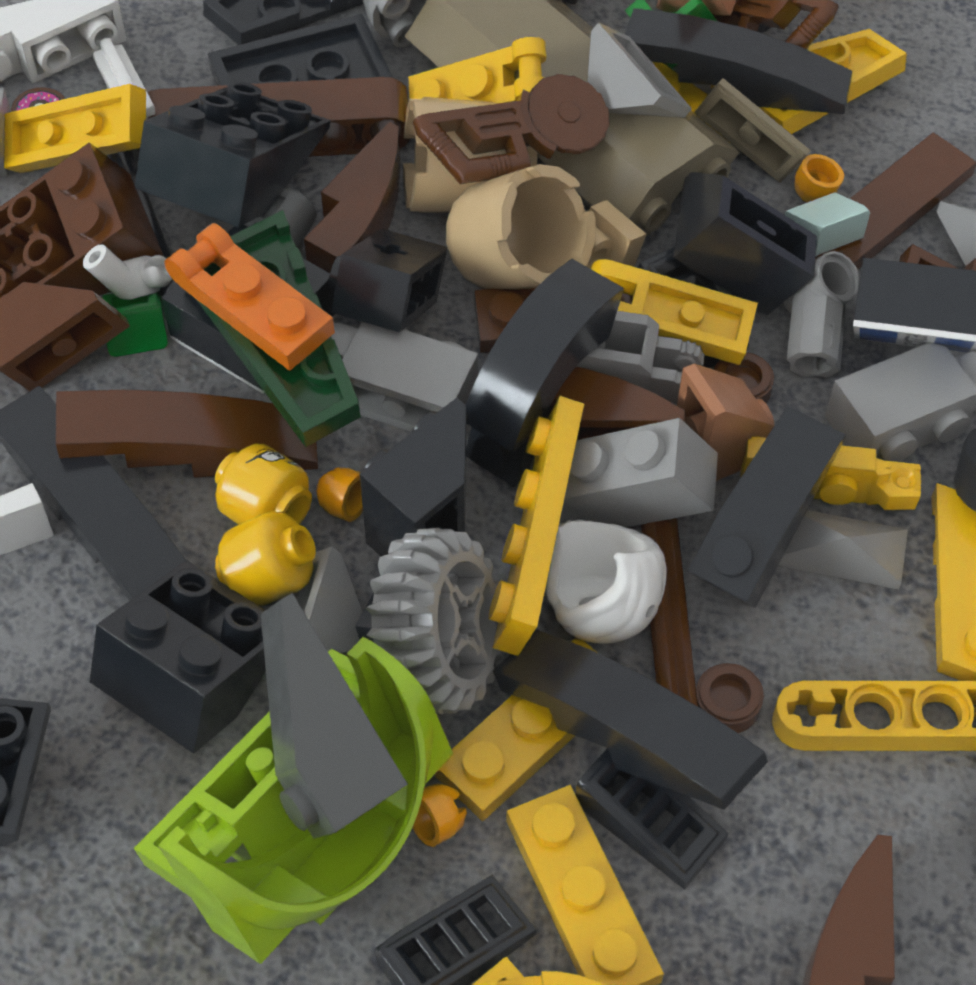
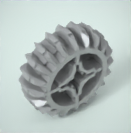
[366,528,502,714]

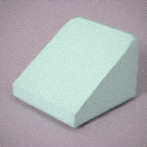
[785,192,870,256]

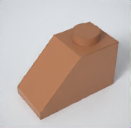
[677,364,775,481]

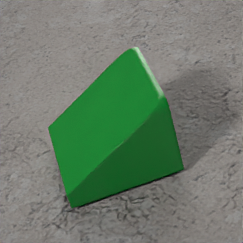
[101,291,168,357]

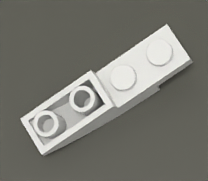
[0,0,127,84]

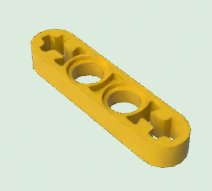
[772,681,976,751]

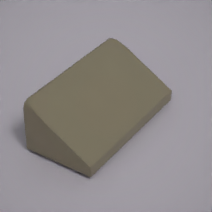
[694,78,811,183]

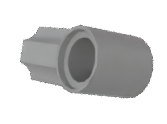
[783,251,860,378]

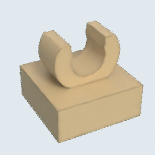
[586,200,646,269]

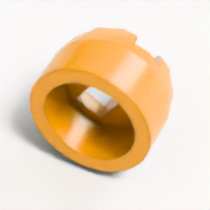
[794,154,844,203]
[316,467,363,522]
[412,784,467,847]

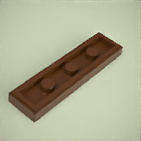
[815,132,976,270]

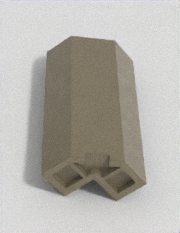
[405,0,740,236]

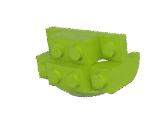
[134,637,453,965]

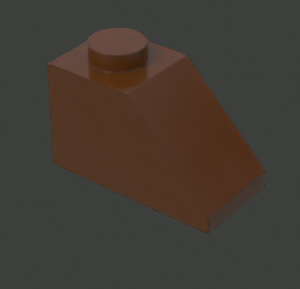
[0,282,130,391]

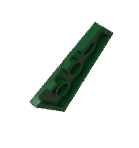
[195,210,361,447]

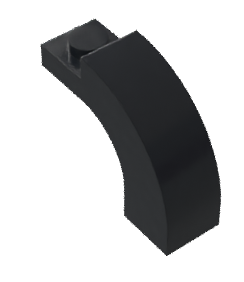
[466,259,624,487]

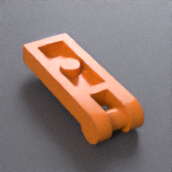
[164,223,335,371]

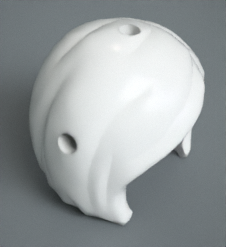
[546,519,667,644]

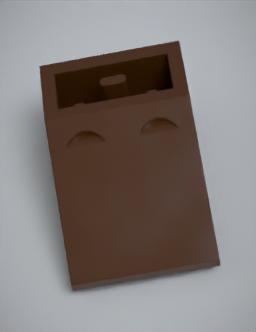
[0,142,163,298]

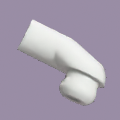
[83,245,172,300]

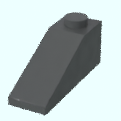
[261,593,407,838]

